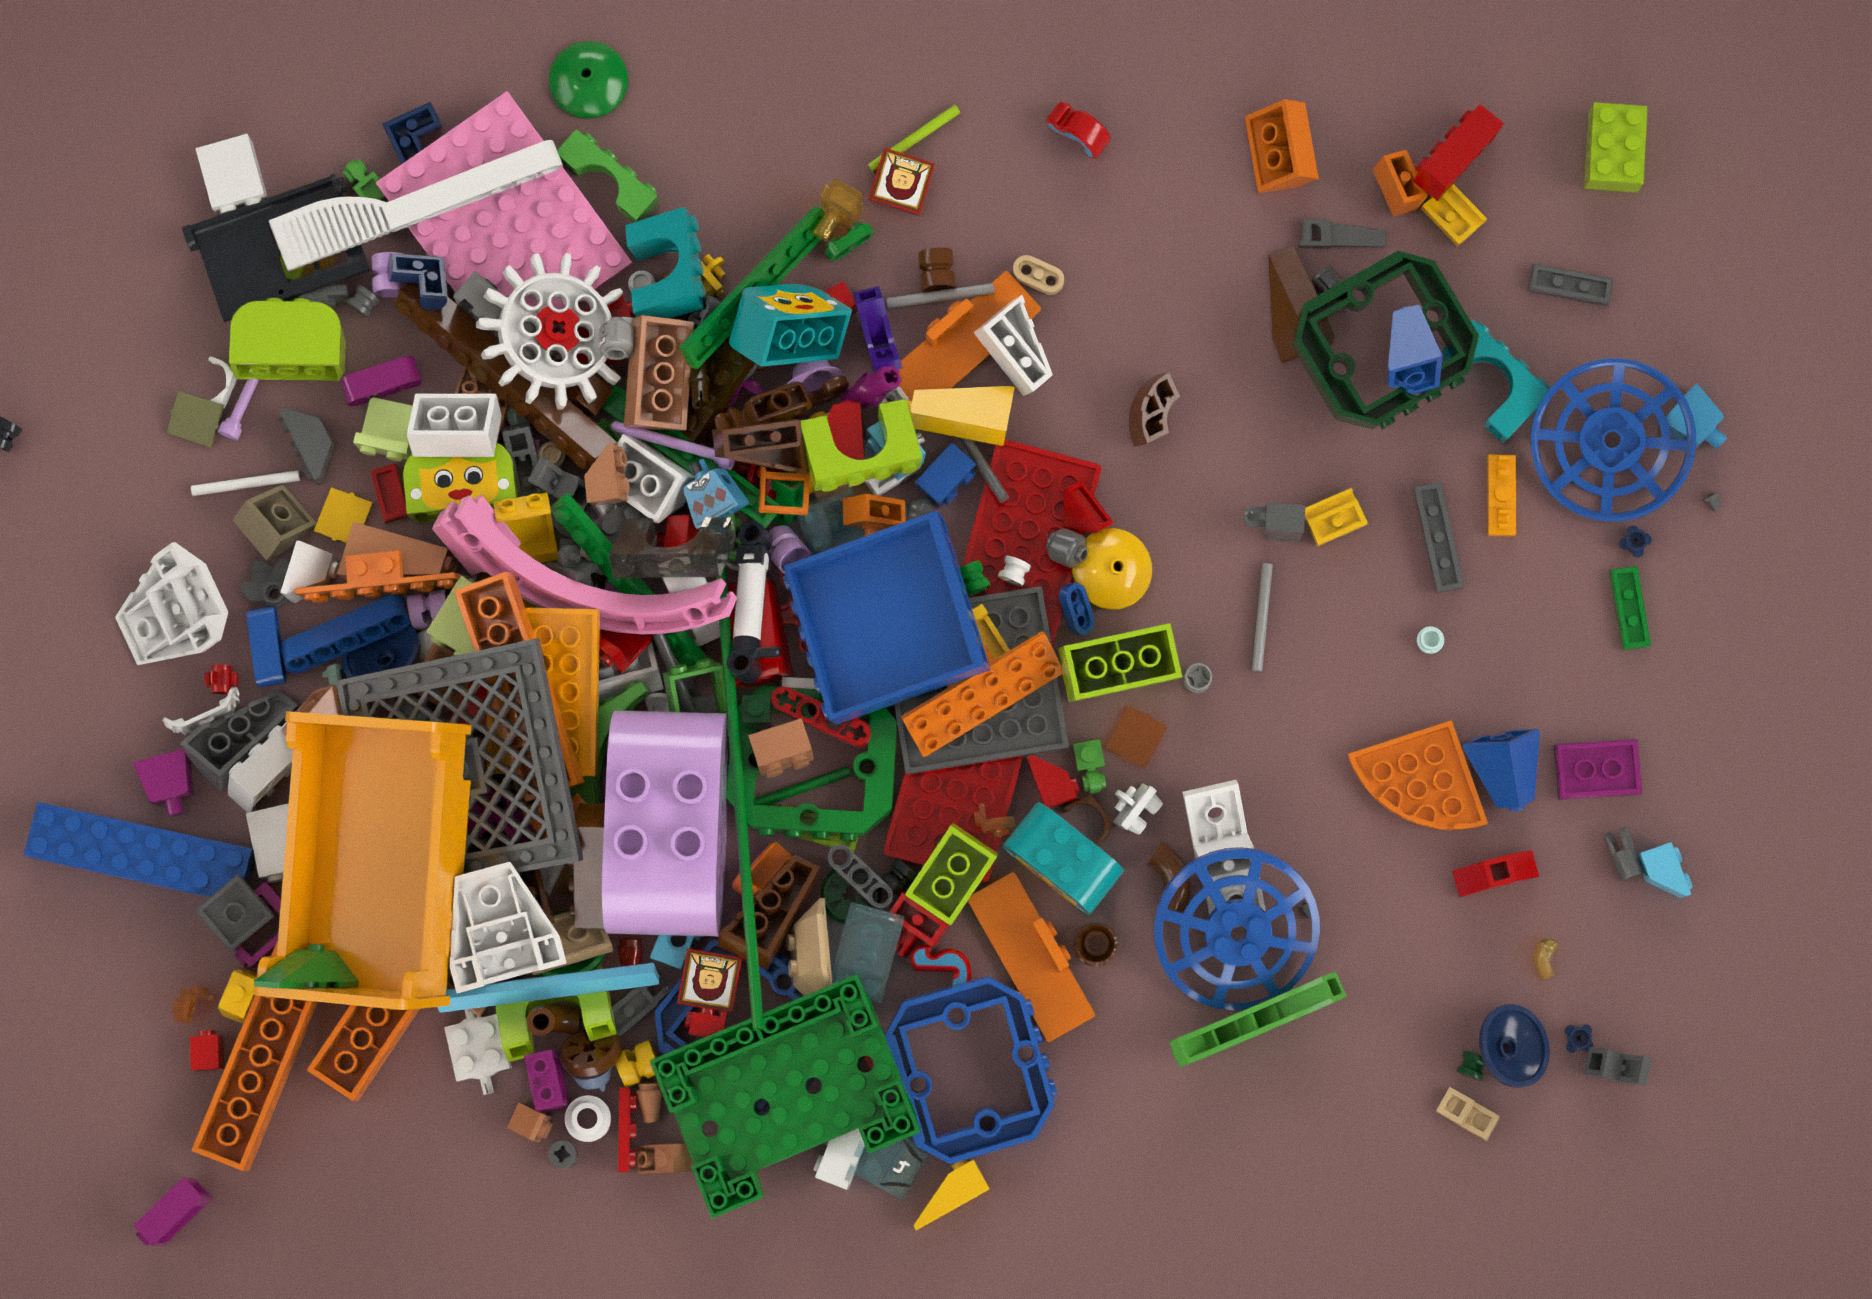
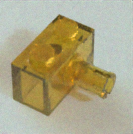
[813,178,864,242]

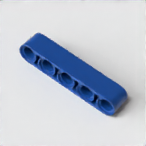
[281,594,410,674]

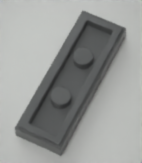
[1528,264,1613,307]

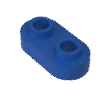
[1059,583,1095,635]

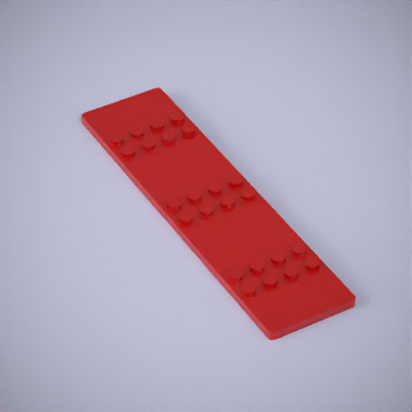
[883,439,1101,883]

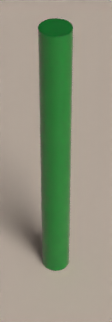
[755,766,852,806]

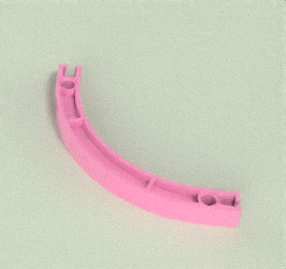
[440,496,737,634]

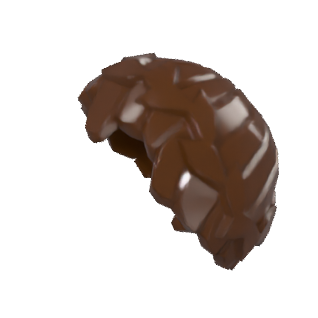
[1073,923,1118,967]

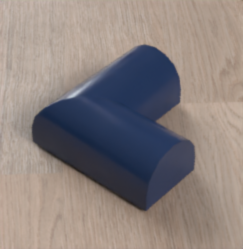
[382,102,442,164]
[387,253,448,311]

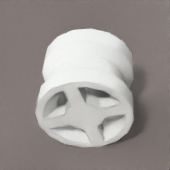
[998,556,1031,587]

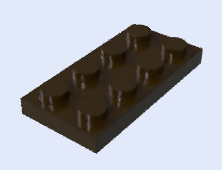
[679,336,755,444]

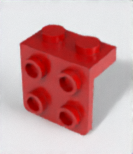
[599,629,654,674]

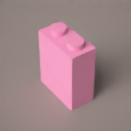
[432,495,521,576]

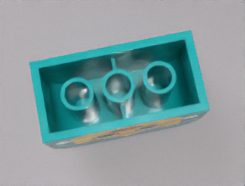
[729,284,852,367]
[1002,802,1124,918]

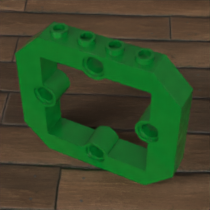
[726,686,898,842]

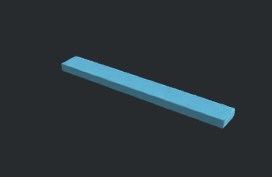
[437,963,659,1013]

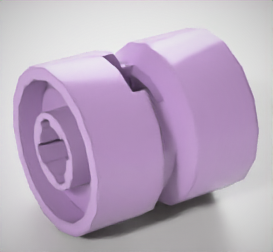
[371,252,407,298]
[768,525,811,575]
[407,589,448,631]

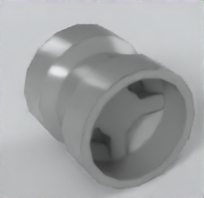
[1183,663,1212,694]

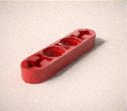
[771,686,871,747]

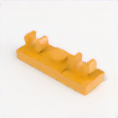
[1487,454,1516,537]

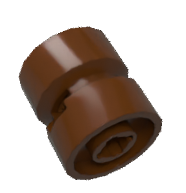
[918,247,955,293]

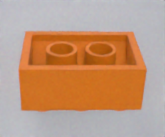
[1244,99,1319,193]

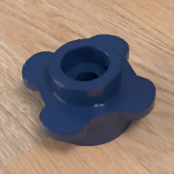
[1619,526,1652,558]
[1564,1024,1594,1053]

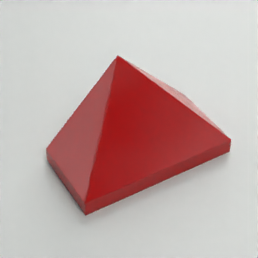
[1064,480,1114,534]

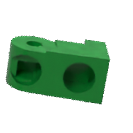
[771,471,804,526]

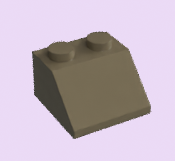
[233,484,317,560]

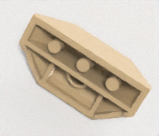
[786,898,832,996]

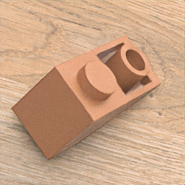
[584,444,630,506]
[507,1102,553,1142]
[636,1143,694,1174]

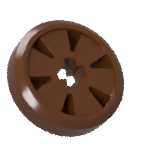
[559,1029,622,1077]

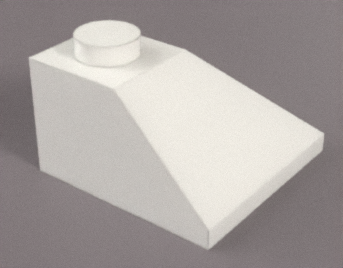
[280,541,339,603]

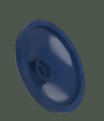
[342,624,421,678]
[1479,1004,1550,1088]

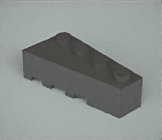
[453,271,559,360]

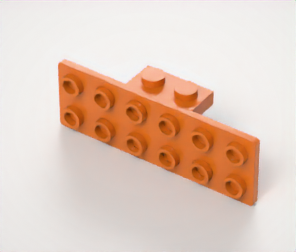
[898,271,1041,401]
[294,550,463,603]
[901,631,1062,757]
[968,872,1095,1042]

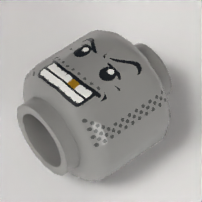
[598,317,634,360]

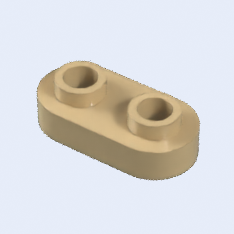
[1013,255,1064,295]

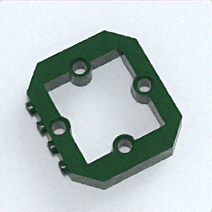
[1291,250,1479,430]

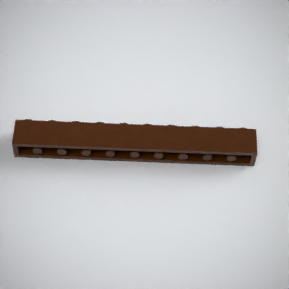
[395,283,617,472]

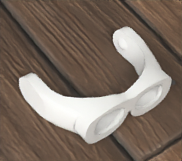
[208,357,237,408]

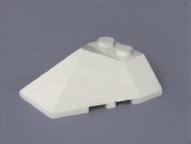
[115,542,228,665]
[449,862,567,993]

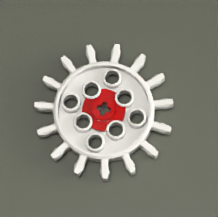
[476,253,633,410]

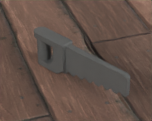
[1299,219,1386,249]

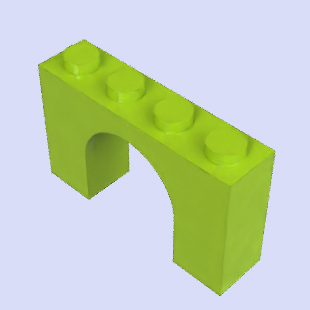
[801,399,923,492]
[495,965,617,1062]

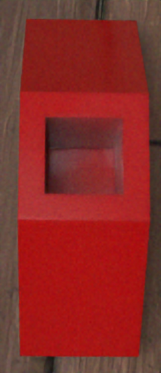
[1452,850,1540,898]

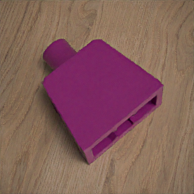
[133,749,193,817]

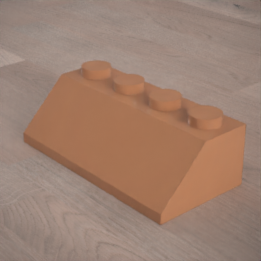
[624,315,694,431]

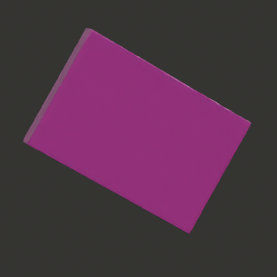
[1554,739,1642,800]

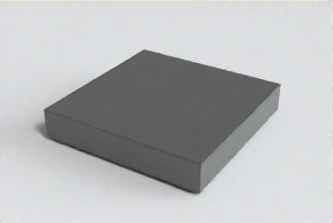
[195,873,275,952]

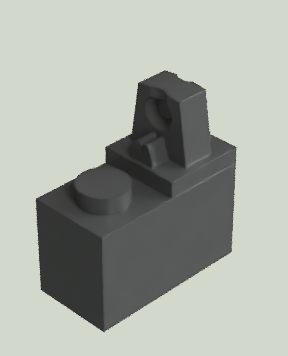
[1244,502,1306,542]

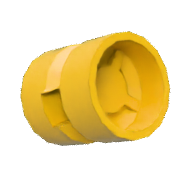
[616,1040,657,1088]

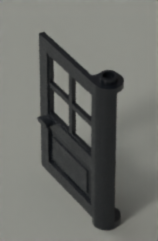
[182,173,370,322]

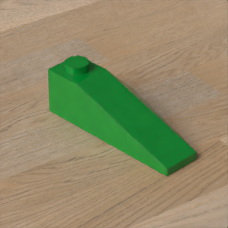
[254,944,358,989]

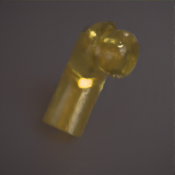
[1533,938,1558,981]

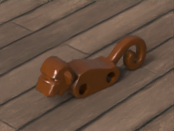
[715,375,849,429]

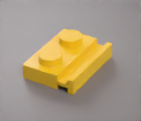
[1421,184,1487,247]
[1305,488,1368,547]

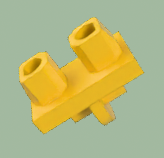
[699,254,726,297]

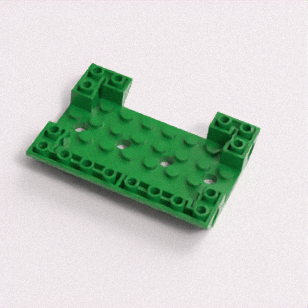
[650,974,921,1219]

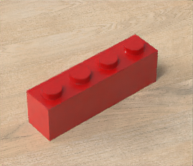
[1413,104,1505,201]

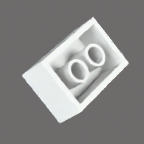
[407,394,502,457]

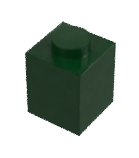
[742,695,772,729]

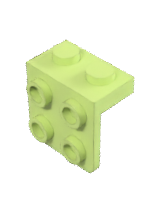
[353,398,413,461]

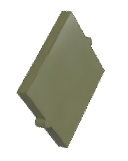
[167,390,224,447]

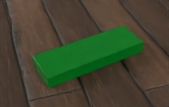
[1609,566,1651,651]

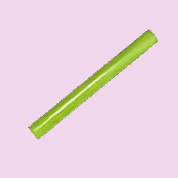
[867,104,960,173]

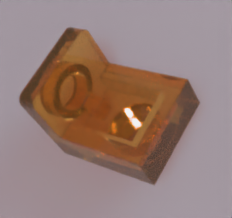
[974,803,1015,837]
[172,985,214,1024]

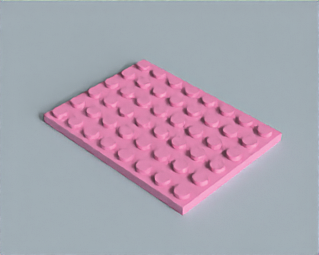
[376,91,633,309]

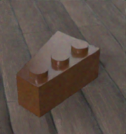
[712,419,807,474]

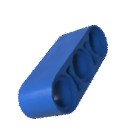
[247,606,287,688]

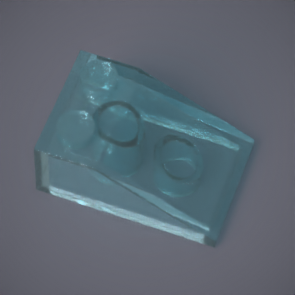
[831,902,905,1003]

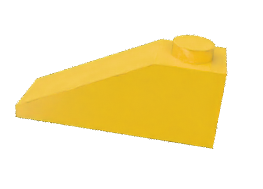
[913,1159,990,1230]

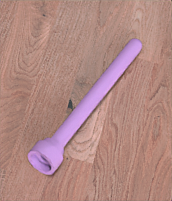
[218,379,259,441]
[611,421,735,470]

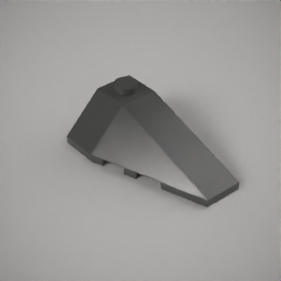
[180,689,298,792]

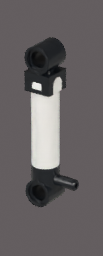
[727,520,781,684]

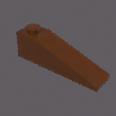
[1268,246,1335,363]

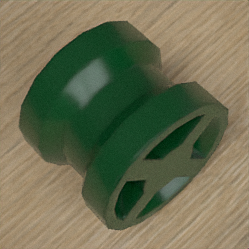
[1456,1050,1486,1081]

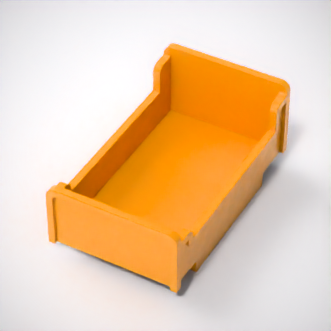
[253,711,471,1010]

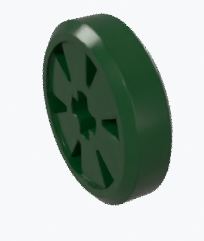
[821,870,882,925]

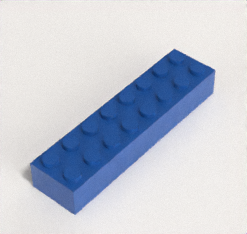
[23,802,256,898]

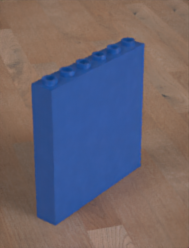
[783,510,991,724]

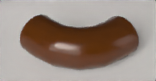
[1147,842,1191,913]
[526,1004,580,1036]

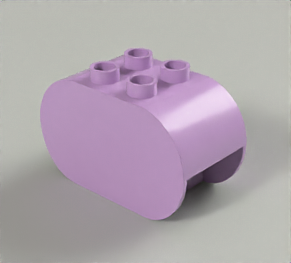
[602,710,729,937]

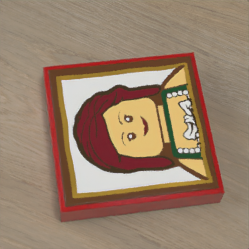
[868,147,935,216]
[677,948,743,1014]

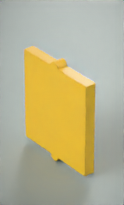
[314,487,373,543]

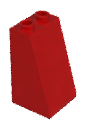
[727,579,794,689]

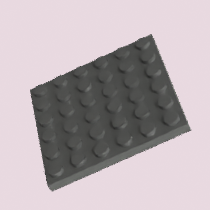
[894,586,1069,775]

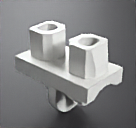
[1113,783,1163,835]

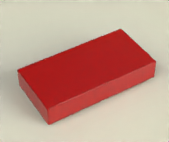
[370,463,409,524]

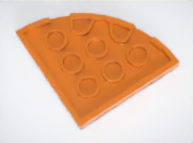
[1347,720,1488,830]

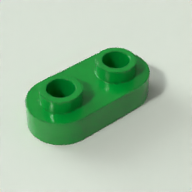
[824,222,875,262]

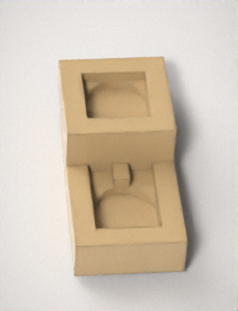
[1436,1087,1500,1141]

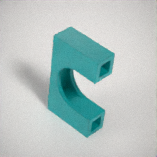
[625,207,706,319]
[1441,319,1549,444]

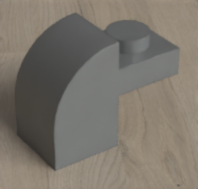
[528,457,587,510]
[1583,1047,1652,1086]

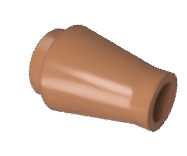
[636,1081,663,1123]

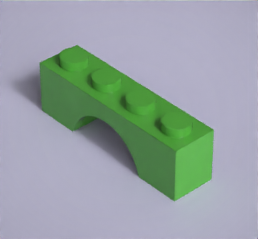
[557,129,659,223]

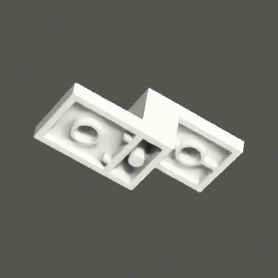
[1182,780,1266,928]

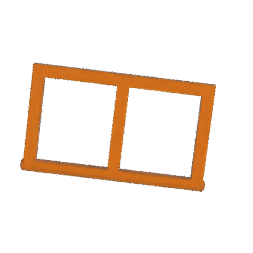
[759,458,810,515]

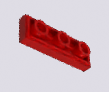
[618,1088,637,1173]

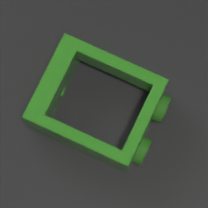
[662,658,727,714]

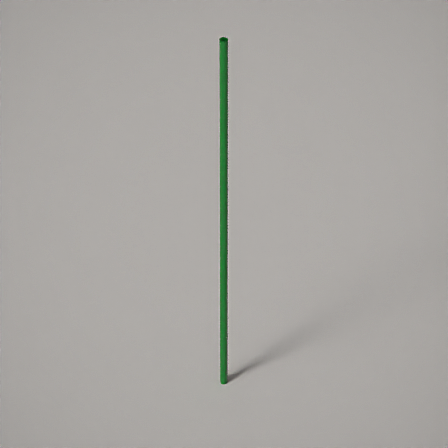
[707,445,764,1031]

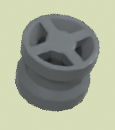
[346,285,381,318]
[548,1140,578,1168]

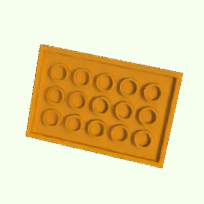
[486,608,600,776]

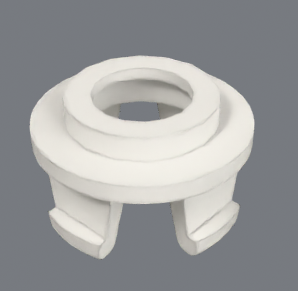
[565,1095,611,1142]

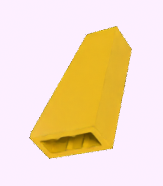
[907,386,1015,446]

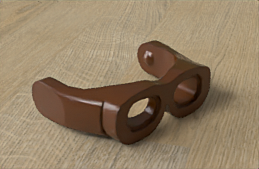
[1062,794,1115,846]

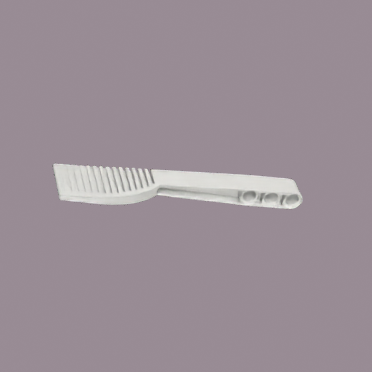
[269,140,563,271]

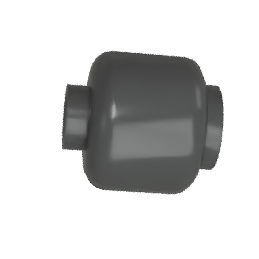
[1046,528,1088,568]

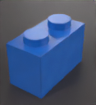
[915,443,976,509]

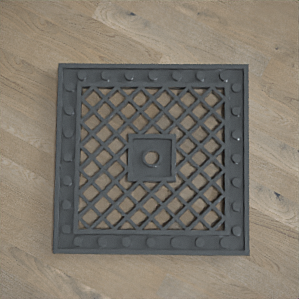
[336,638,584,874]

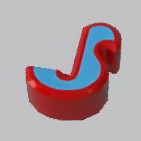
[1046,101,1111,159]
[909,944,972,985]

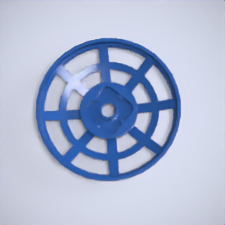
[1531,358,1696,522]
[1153,847,1320,1010]

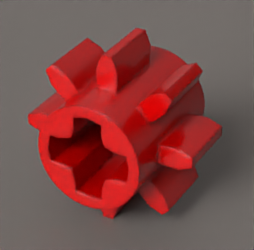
[204,664,239,694]

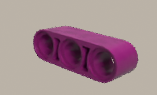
[340,356,422,407]

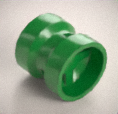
[960,561,991,597]

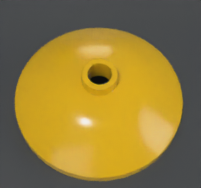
[1072,528,1152,610]

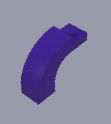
[853,286,902,372]

